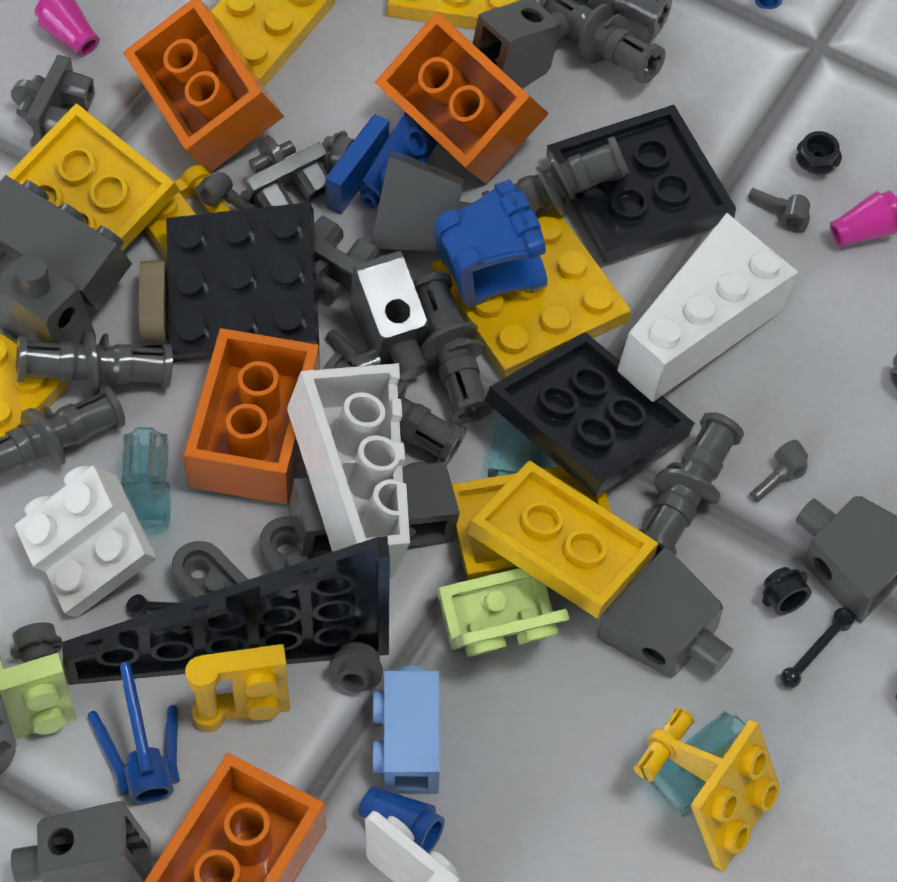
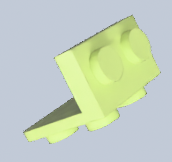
[436,568,569,657]
[0,653,76,739]

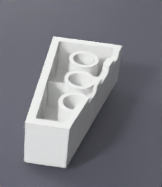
[617,213,798,402]
[287,363,410,578]

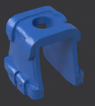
[434,179,548,307]

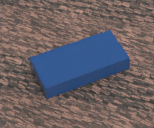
[326,114,390,215]

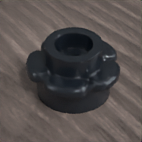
[796,131,842,175]
[762,567,812,615]

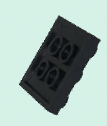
[546,105,736,263]
[166,202,320,362]
[484,332,695,497]

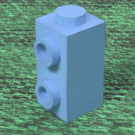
[373,666,440,794]

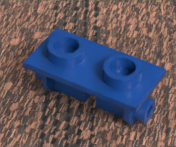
[359,112,438,208]

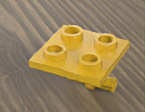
[633,707,780,872]

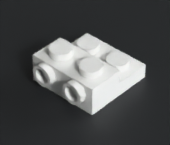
[14,465,156,618]

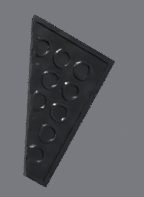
[62,536,390,685]

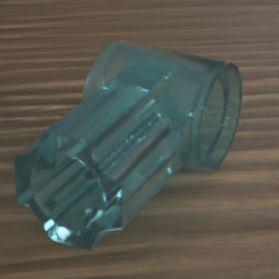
[120,427,171,528]
[645,711,746,816]

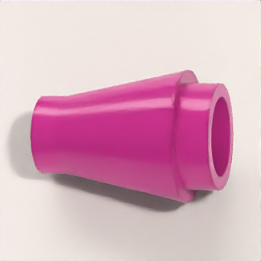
[34,0,100,57]
[830,190,897,248]

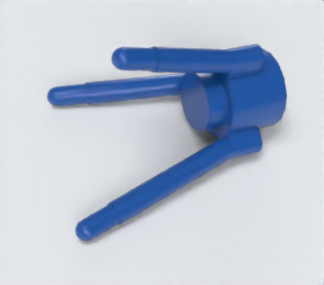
[88,662,180,804]

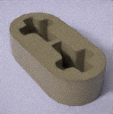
[139,261,168,345]

